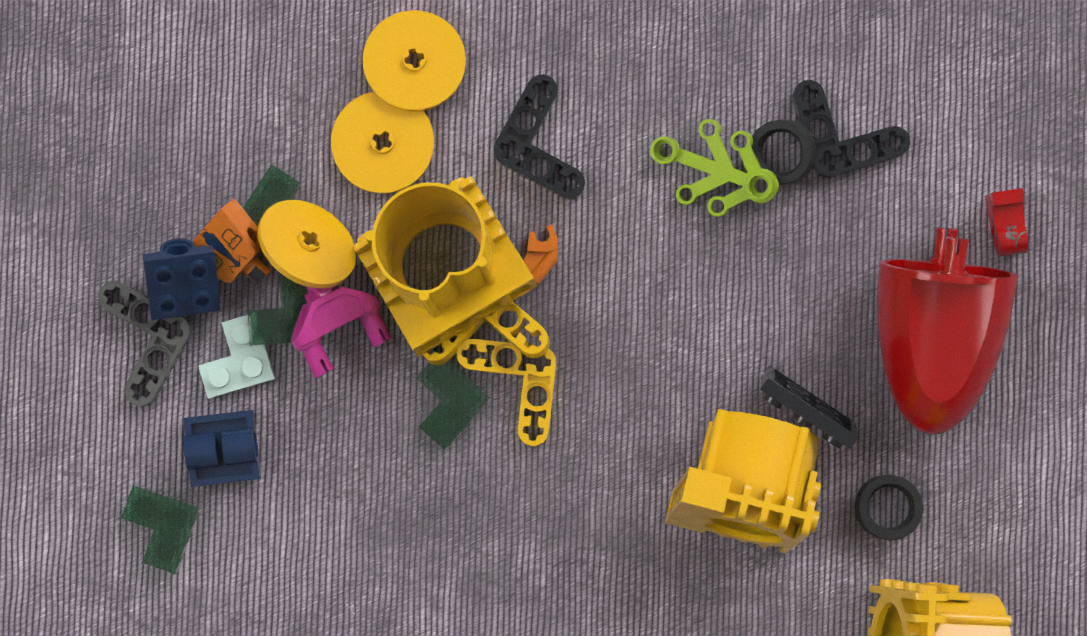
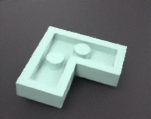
[198,313,276,399]

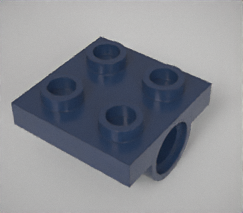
[142,238,221,320]
[183,410,261,487]

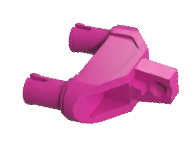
[291,286,393,378]

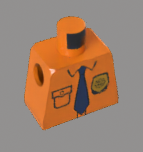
[193,198,272,285]

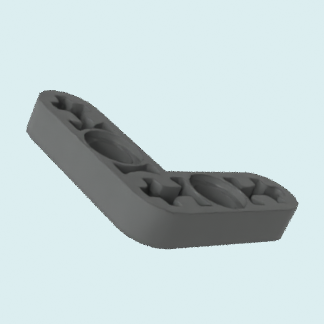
[98,281,192,406]

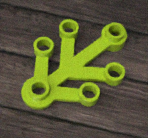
[650,119,779,217]

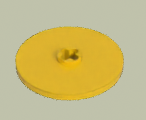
[363,10,466,111]
[331,92,434,194]
[257,200,356,288]

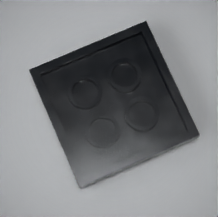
[760,365,858,449]

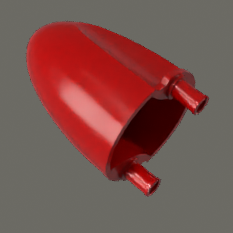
[877,227,1018,435]

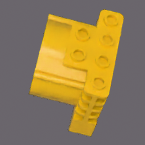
[353,176,537,357]
[664,409,821,554]
[868,579,1012,636]

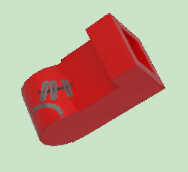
[985,188,1028,257]

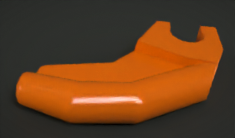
[524,224,558,285]

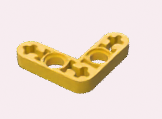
[422,301,550,365]
[456,339,556,446]

